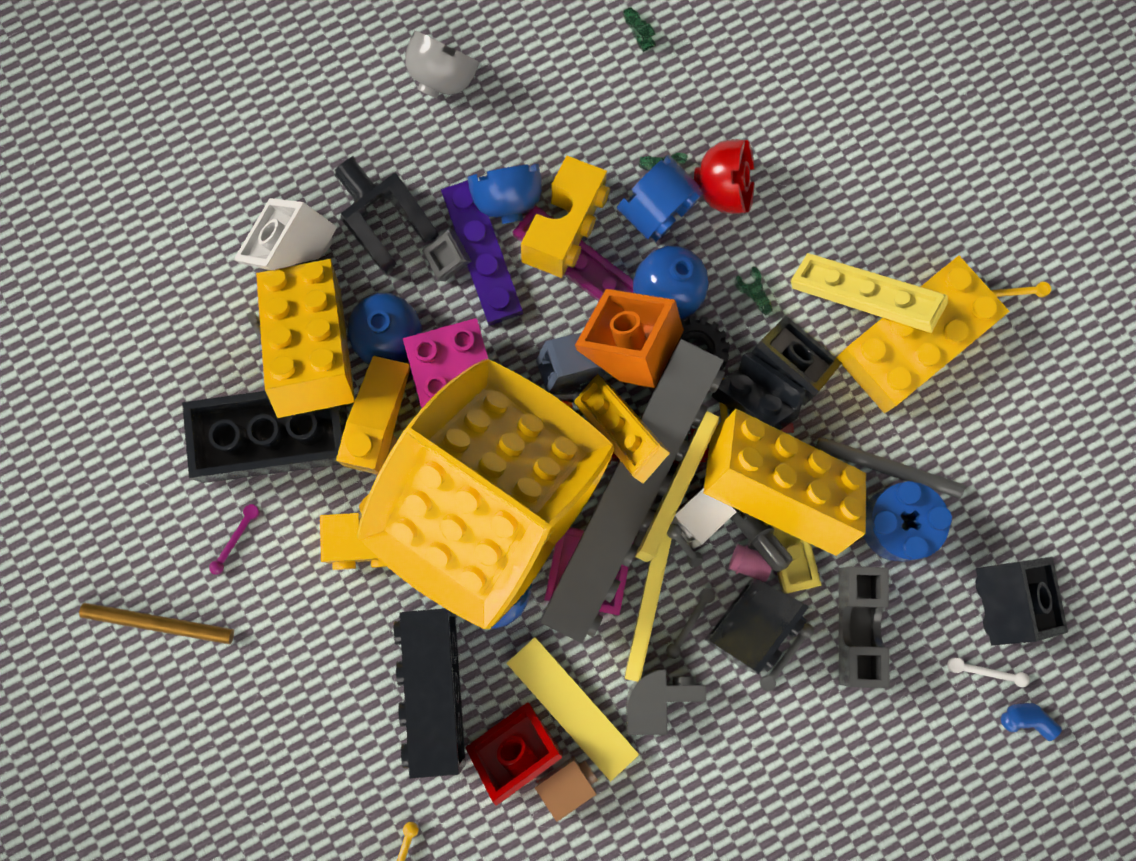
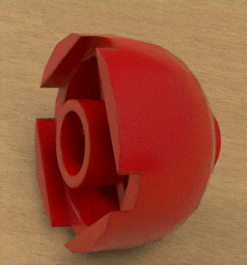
[694,139,755,214]

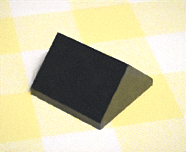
[752,316,842,406]

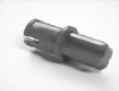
[730,508,793,572]

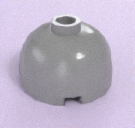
[405,31,480,99]

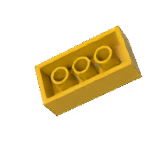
[836,255,1010,414]
[256,259,355,418]
[703,409,866,556]

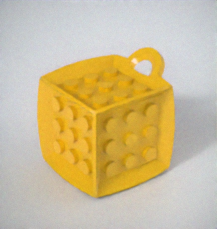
[357,359,614,629]

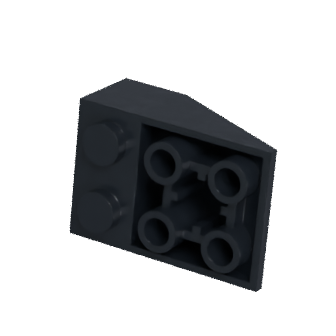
[705,579,809,674]

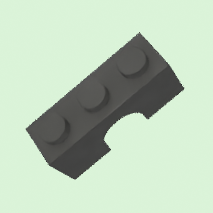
[838,566,890,689]

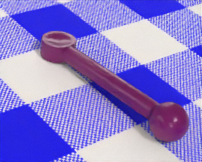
[209,504,260,575]

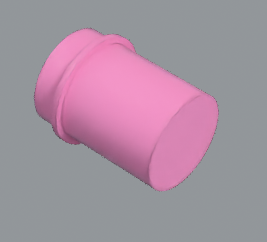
[729,544,772,582]

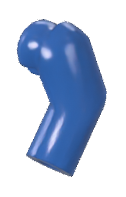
[1001,703,1062,741]

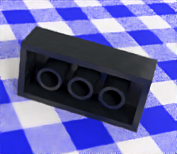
[182,391,347,483]
[393,608,466,779]

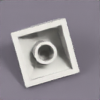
[234,198,337,271]

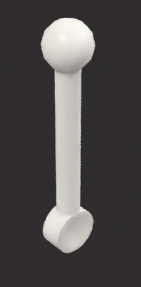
[947,658,1030,687]

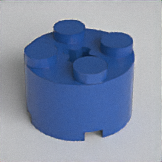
[617,155,703,242]
[864,481,952,562]

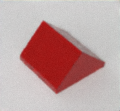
[465,702,563,806]

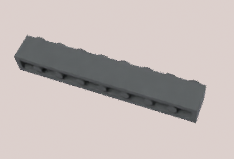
[540,339,725,644]

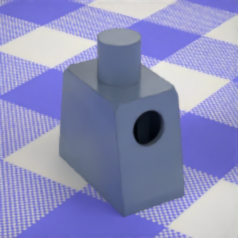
[536,332,607,394]

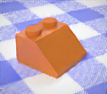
[575,289,684,388]

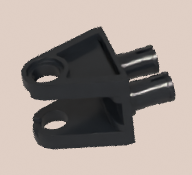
[334,156,439,276]

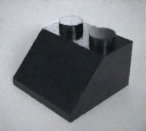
[975,556,1068,646]

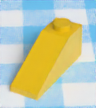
[336,356,410,475]

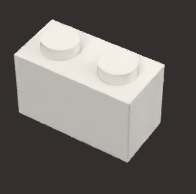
[671,488,736,549]

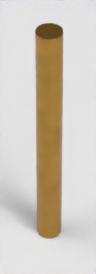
[79,603,234,644]

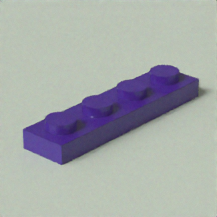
[441,180,523,326]

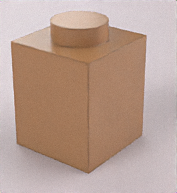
[534,756,598,822]

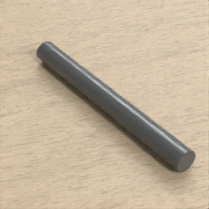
[815,437,965,499]

